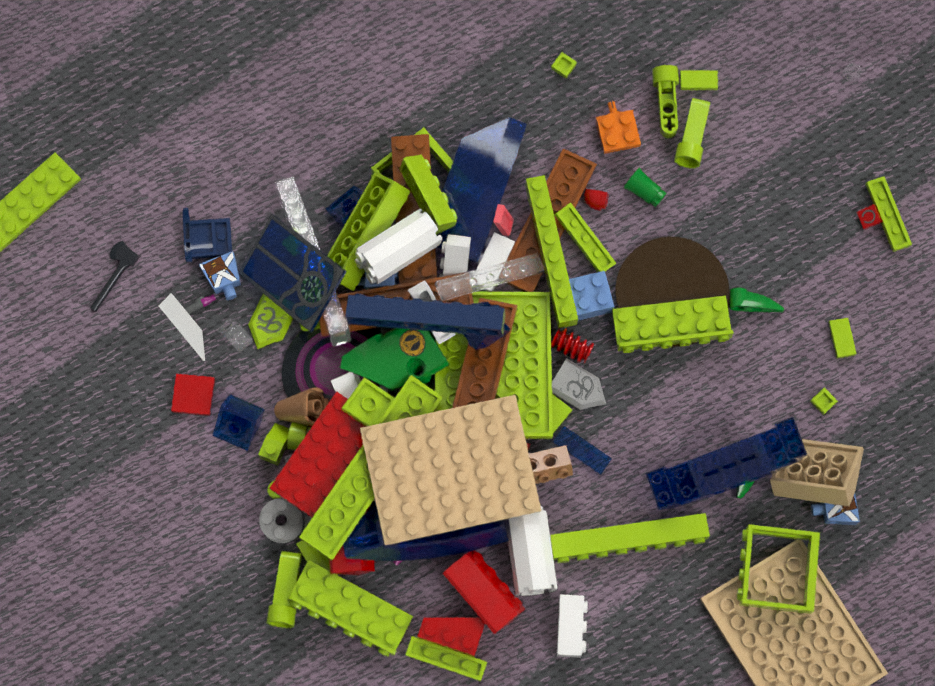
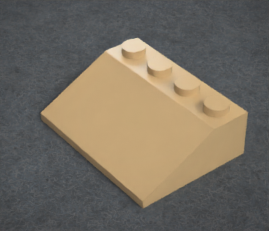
[770,437,864,506]

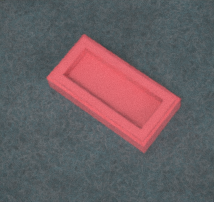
[493,204,514,236]

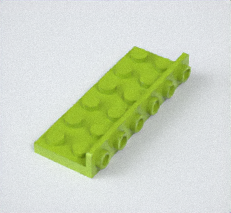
[612,296,734,353]
[288,560,413,657]

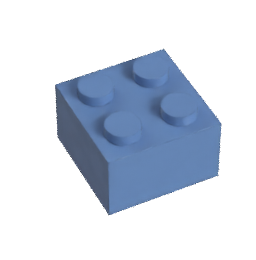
[569,271,614,321]

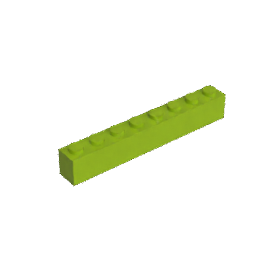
[525,175,578,329]
[550,513,710,563]

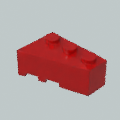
[417,618,485,657]

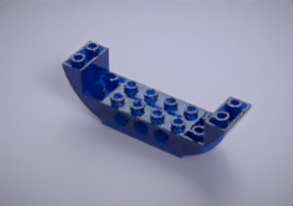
[645,417,807,510]

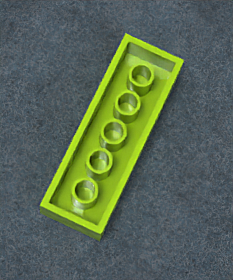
[321,172,411,291]

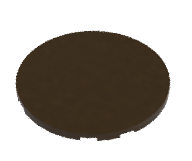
[615,236,730,348]

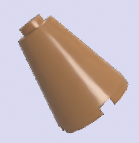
[274,388,329,426]

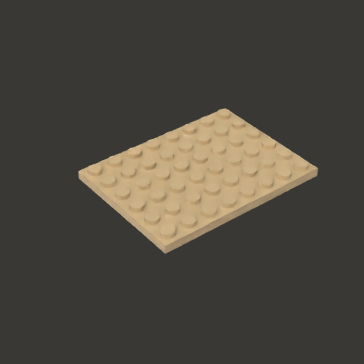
[360,395,541,546]
[700,539,888,686]

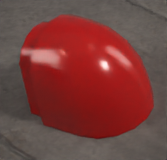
[585,189,609,211]

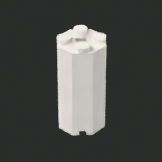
[355,209,442,284]
[505,506,558,596]

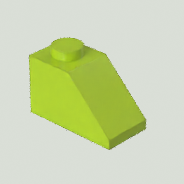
[258,423,290,466]

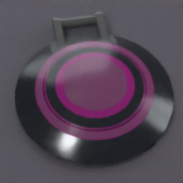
[282,328,397,402]

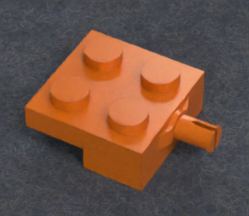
[595,101,641,154]

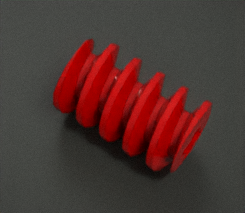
[551,328,594,364]

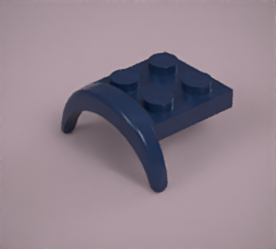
[182,208,232,263]

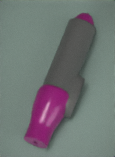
[184,294,216,314]

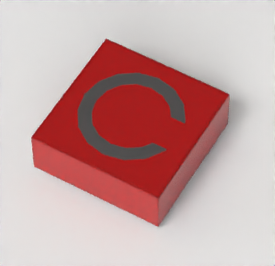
[857,204,882,230]

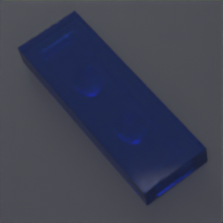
[553,426,612,475]

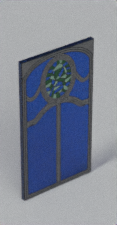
[239,214,347,332]

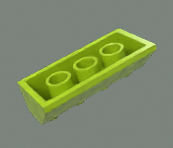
[399,154,457,235]

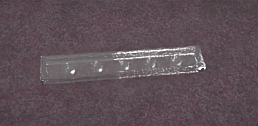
[435,253,545,301]

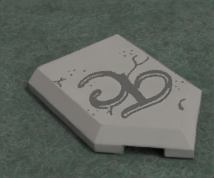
[552,358,606,410]

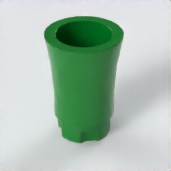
[624,167,667,208]

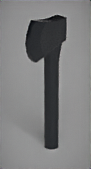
[90,241,139,312]

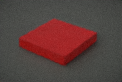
[171,374,215,416]

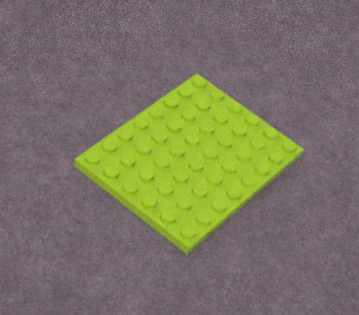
[435,291,553,439]

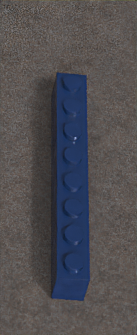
[345,294,506,337]

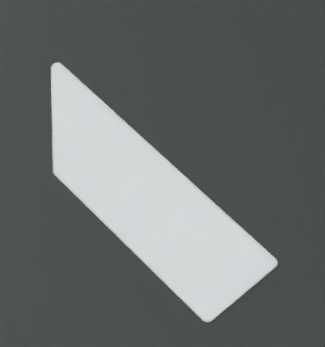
[159,293,205,361]

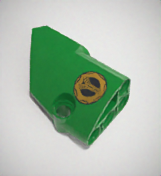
[340,328,450,390]

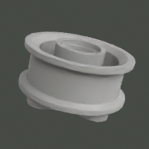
[259,498,304,543]

